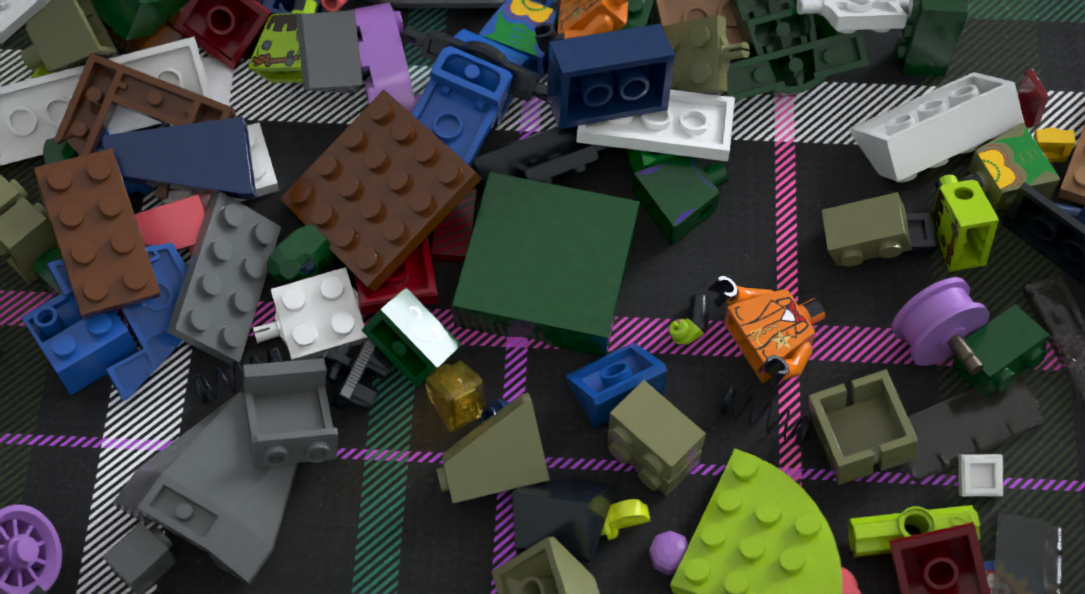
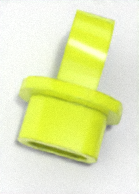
[601,499,650,540]

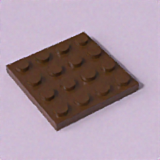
[280,89,482,292]

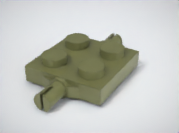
[662,15,750,94]

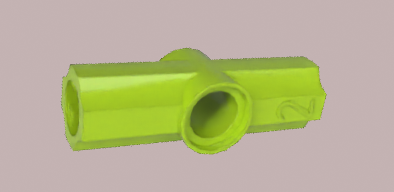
[847,505,980,557]

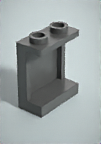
[243,358,338,467]

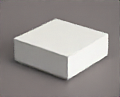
[958,454,1003,496]

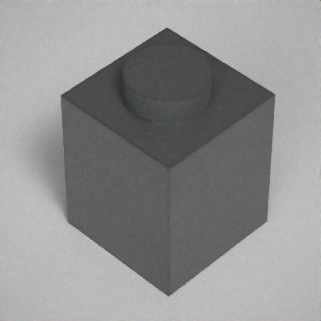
[102,522,176,594]

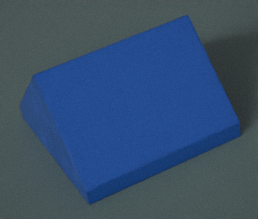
[565,342,667,428]

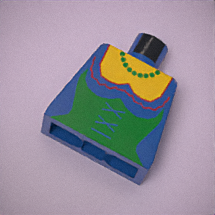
[479,0,557,78]

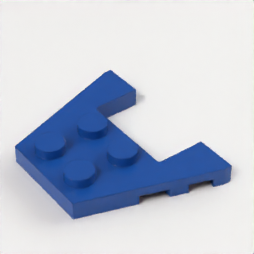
[46,243,187,402]

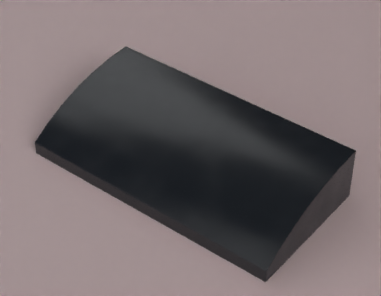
[1002,182,1085,286]

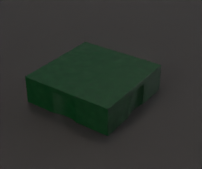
[452,172,640,357]

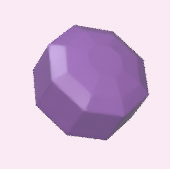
[649,530,689,575]

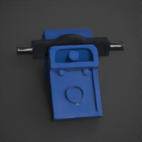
[402,25,548,167]

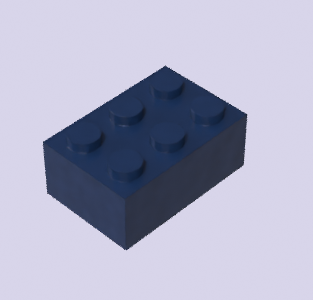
[546,23,675,129]

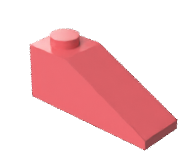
[134,194,210,255]

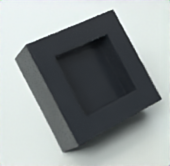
[900,213,936,255]

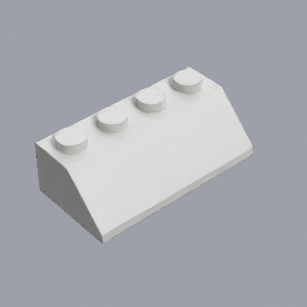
[850,72,1024,183]

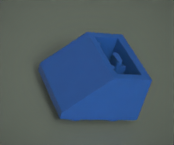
[21,293,139,395]

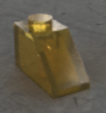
[425,360,485,433]

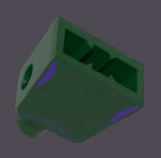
[632,156,729,245]

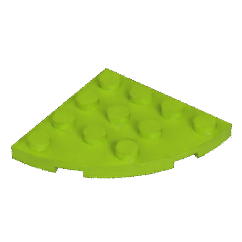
[670,449,843,594]

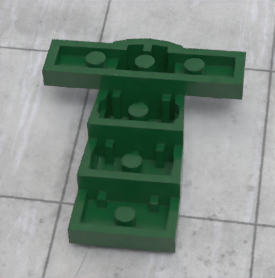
[724,0,870,101]

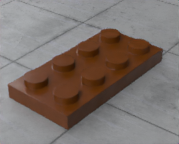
[34,149,161,319]

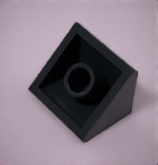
[512,474,616,563]

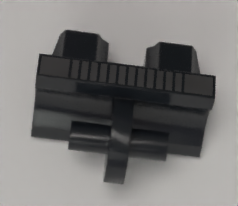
[323,337,392,411]

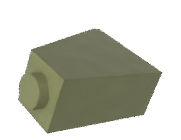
[436,393,550,503]

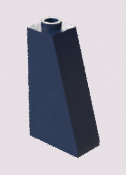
[98,117,257,200]

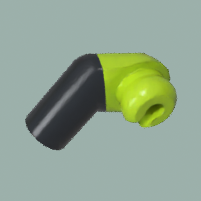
[669,295,710,345]

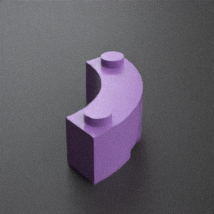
[347,2,421,114]

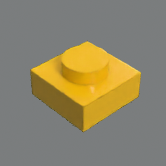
[1033,127,1076,162]

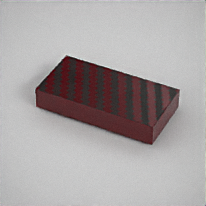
[431,190,477,262]

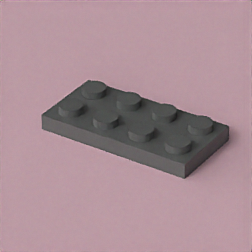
[167,191,281,365]

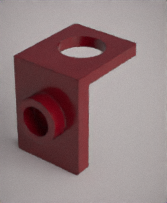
[1018,69,1049,129]

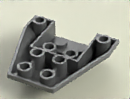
[113,391,299,585]

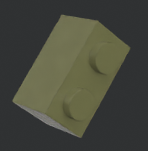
[822,192,912,267]

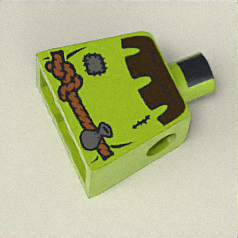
[248,0,317,83]
[932,175,999,272]

